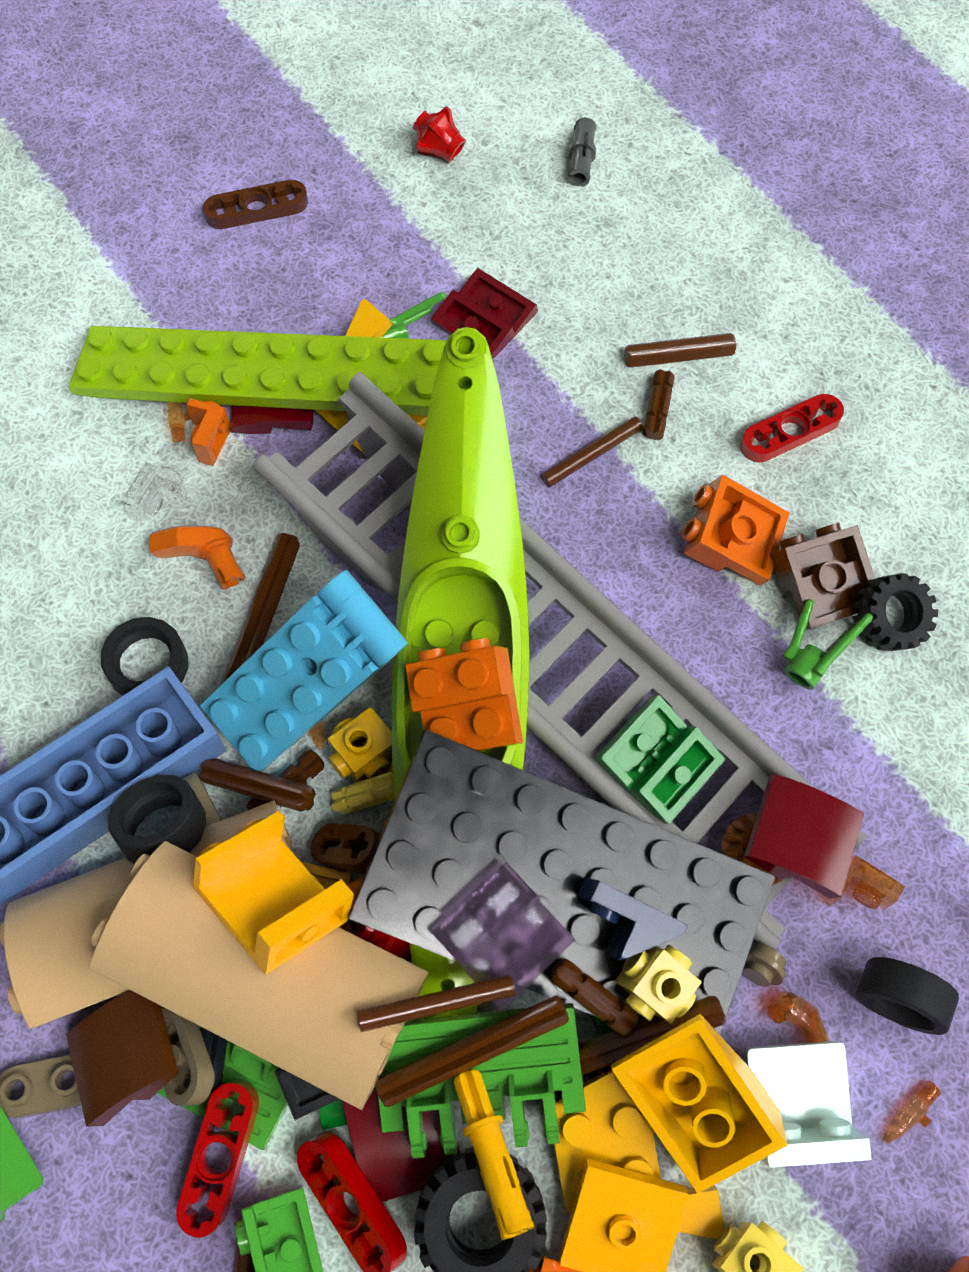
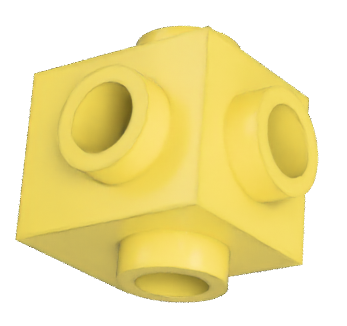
[614,944,702,1024]
[712,1221,804,1272]

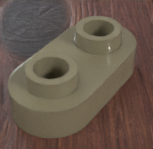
[162,1008,215,1106]
[0,1055,81,1118]

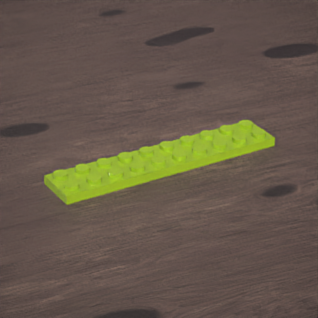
[68,325,447,416]

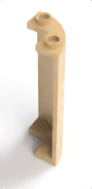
[0,800,292,1030]
[89,841,429,1110]

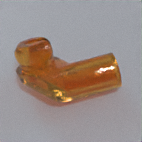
[767,992,830,1043]

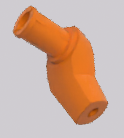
[149,525,246,590]

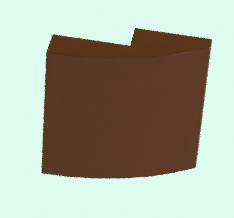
[66,990,179,1127]

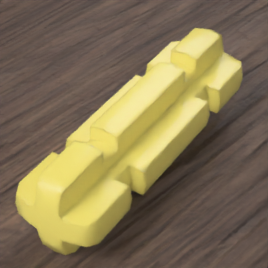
[330,772,395,814]

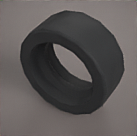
[101,617,188,696]
[108,775,207,864]
[856,957,959,1035]

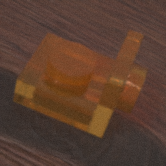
[823,855,905,910]

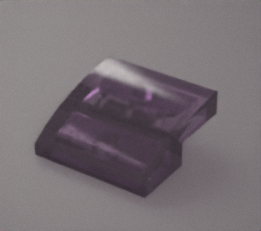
[431,862,576,1013]

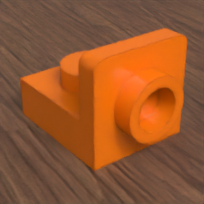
[186,399,231,466]

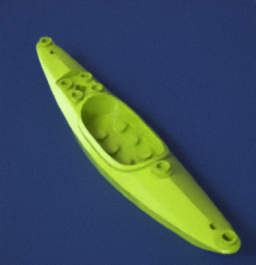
[392,327,530,1019]

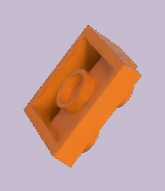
[681,474,790,585]
[405,639,523,751]

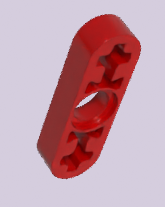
[740,394,844,463]
[176,1080,259,1238]
[297,1131,407,1272]

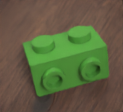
[234,1188,324,1272]

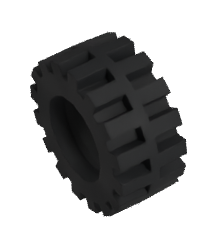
[853,573,938,651]

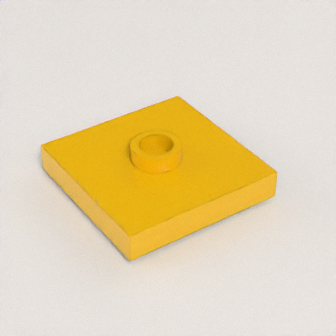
[558,1158,689,1272]

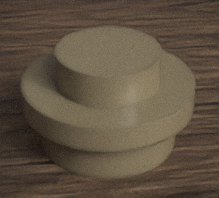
[743,942,786,987]

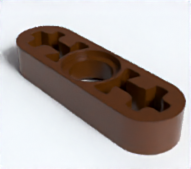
[203,180,308,229]

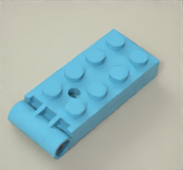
[200,570,409,772]

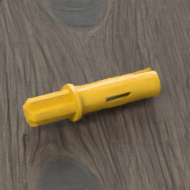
[454,1069,535,1240]

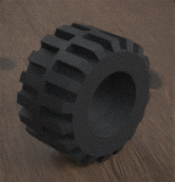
[414,1147,547,1272]

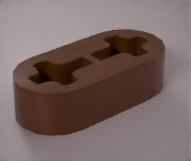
[310,823,381,874]

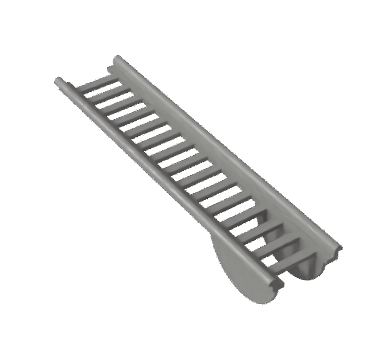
[252,372,867,949]

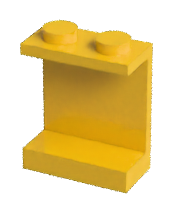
[193,811,354,975]

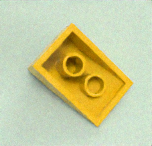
[611,1014,788,1194]

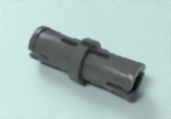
[568,117,597,187]

